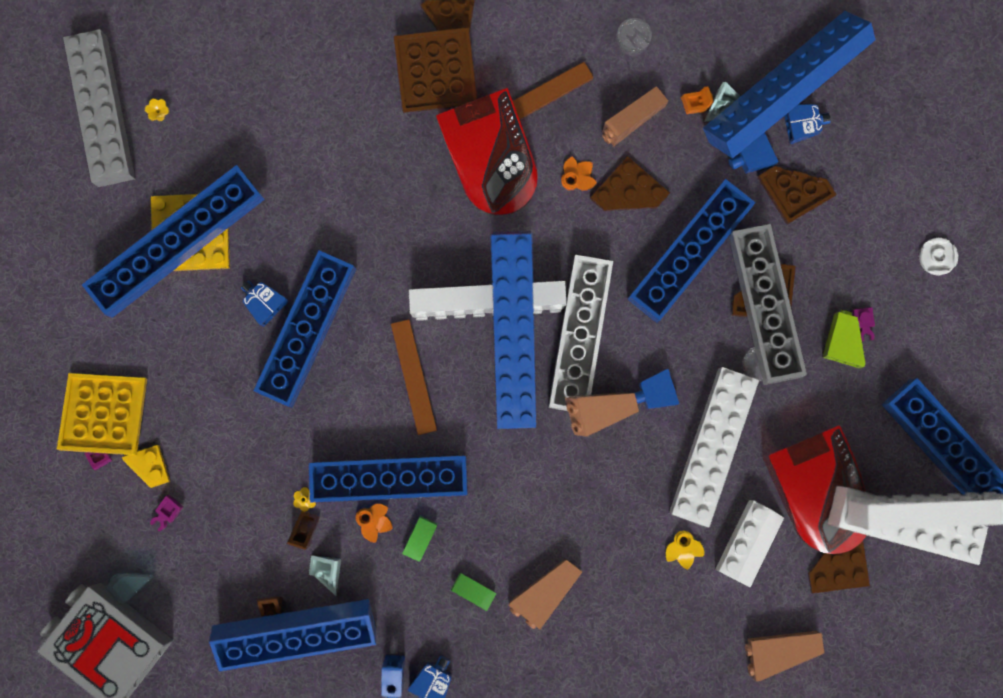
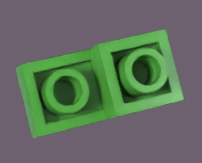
[402,516,437,562]
[451,573,496,611]

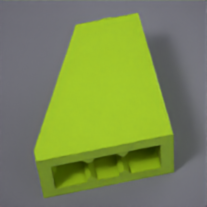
[822,310,865,368]

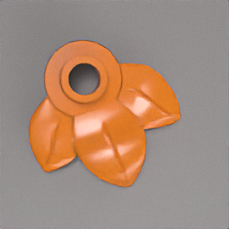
[561,157,597,191]
[356,504,393,543]

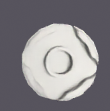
[919,237,958,276]

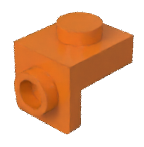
[681,86,713,114]

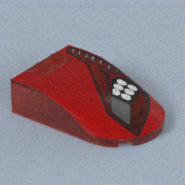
[436,88,538,216]
[763,425,866,554]

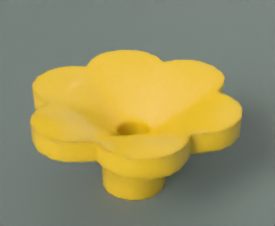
[145,99,169,121]
[293,487,316,512]

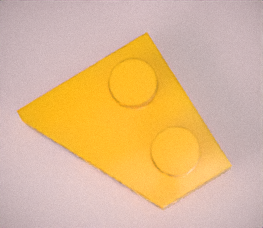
[122,445,170,488]

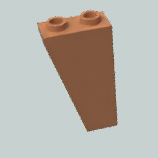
[602,86,668,146]
[565,392,639,437]
[508,559,582,629]
[745,631,824,681]

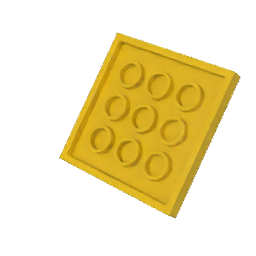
[151,194,230,271]
[57,373,147,455]

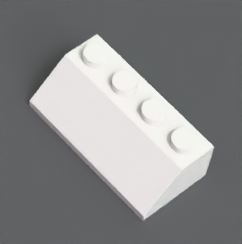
[715,500,784,587]

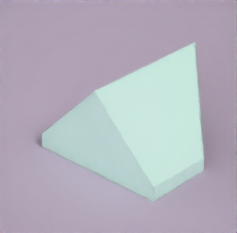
[704,82,740,122]
[309,555,341,596]

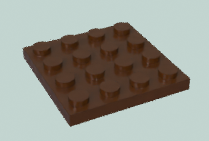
[394,27,478,113]

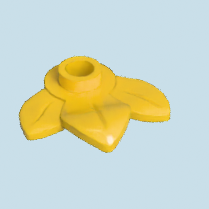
[665,530,704,570]

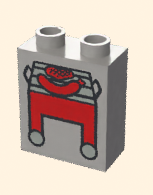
[37,583,174,698]

